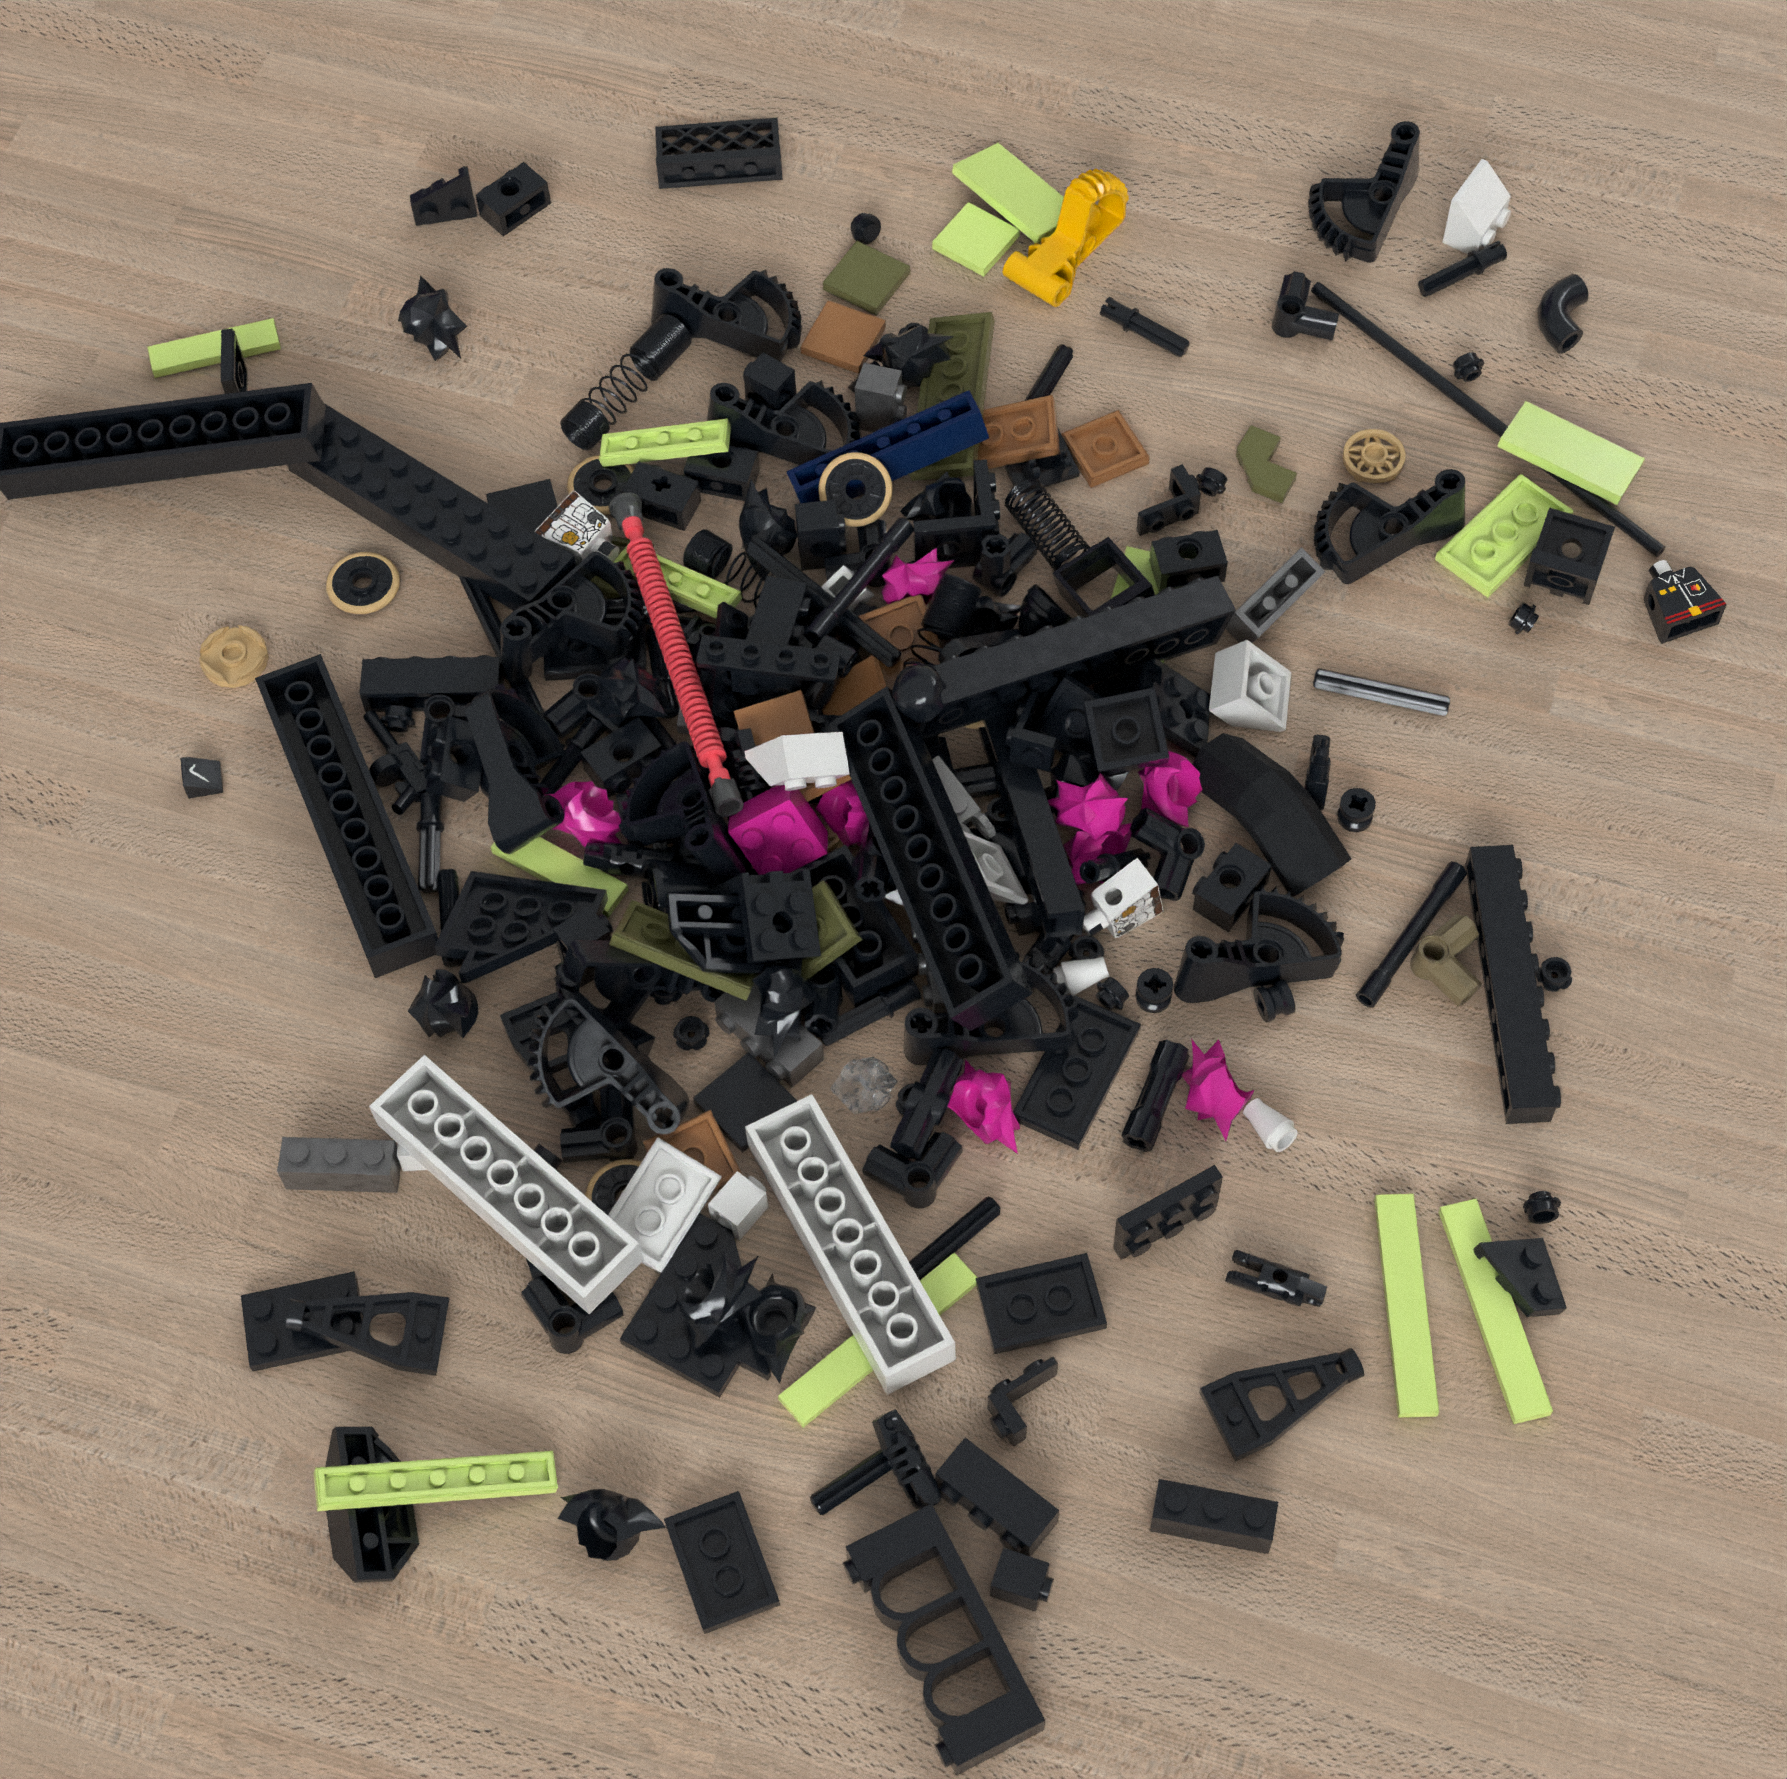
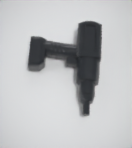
[1304,735,1331,811]

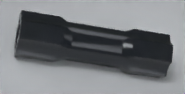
[1121,1040,1190,1152]

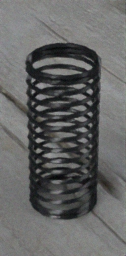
[1005,478,1090,571]

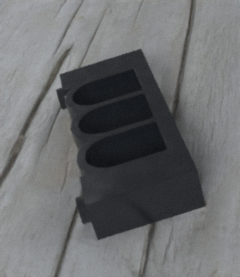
[842,1504,1045,1775]

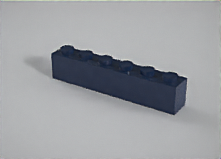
[786,390,989,503]

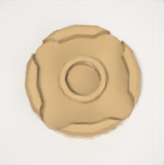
[199,625,269,688]

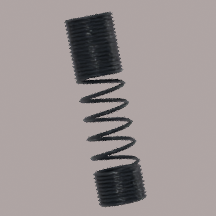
[560,314,692,450]
[683,529,838,637]
[903,573,982,668]

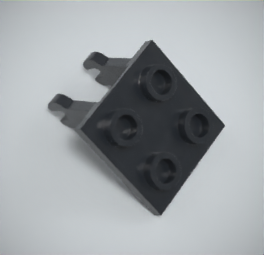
[1004,429,1080,495]

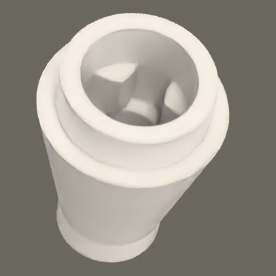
[1053,956,1110,996]
[1243,1098,1298,1152]

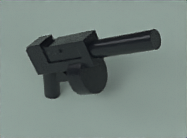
[363,710,427,815]

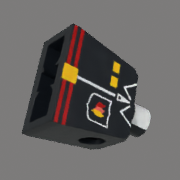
[1644,560,1726,644]

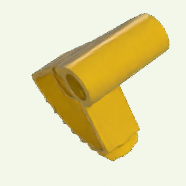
[1002,168,1129,307]

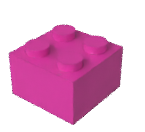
[728,785,828,875]

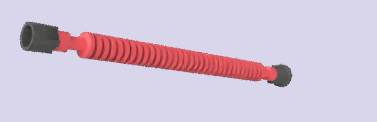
[609,493,744,817]

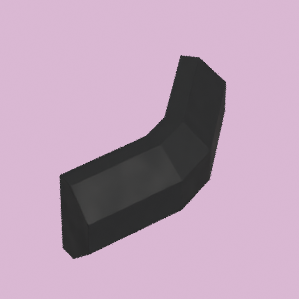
[1192,733,1352,897]

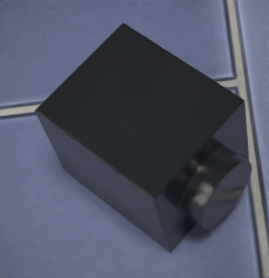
[990,1548,1054,1612]

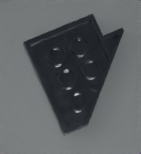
[620,1214,771,1398]

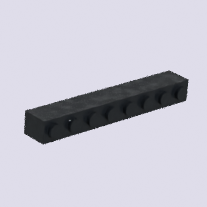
[1465,845,1561,1124]

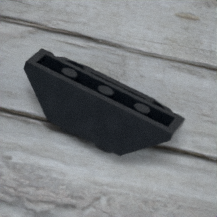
[666,894,787,973]
[325,1427,419,1583]

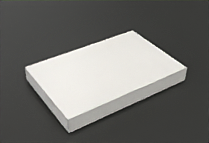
[608,1137,722,1274]

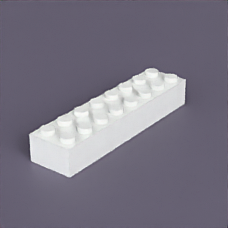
[369,1055,644,1314]
[745,1094,956,1395]

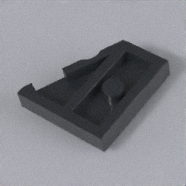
[410,166,478,226]
[1473,1238,1567,1317]

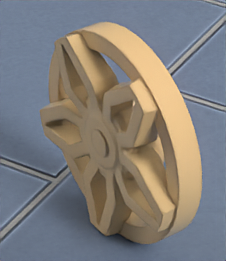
[1343,429,1406,483]

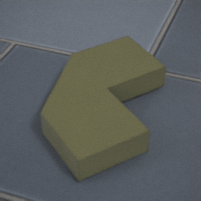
[1236,425,1297,503]

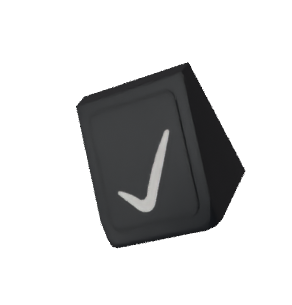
[180,757,223,799]

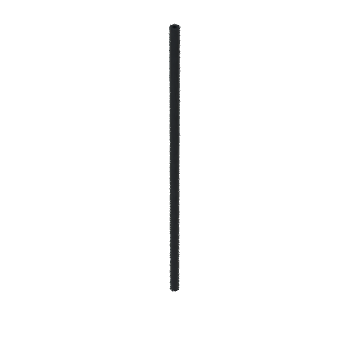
[1311,282,1665,557]

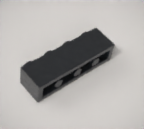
[359,655,504,712]

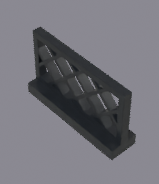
[655,118,783,189]

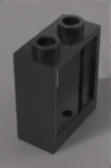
[1052,536,1155,618]

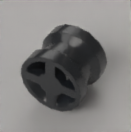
[1337,788,1376,832]
[1135,968,1173,1013]
[1254,979,1296,1023]

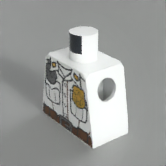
[534,490,619,566]
[1083,858,1164,938]

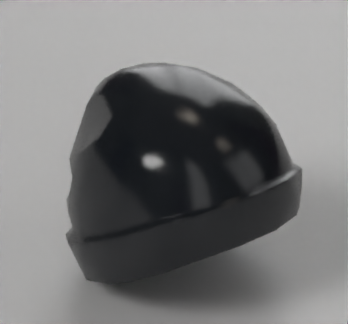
[1018,584,1072,636]

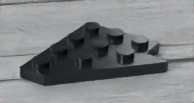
[435,871,608,984]

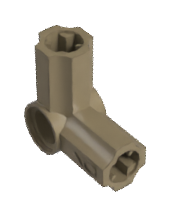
[1410,913,1482,1007]

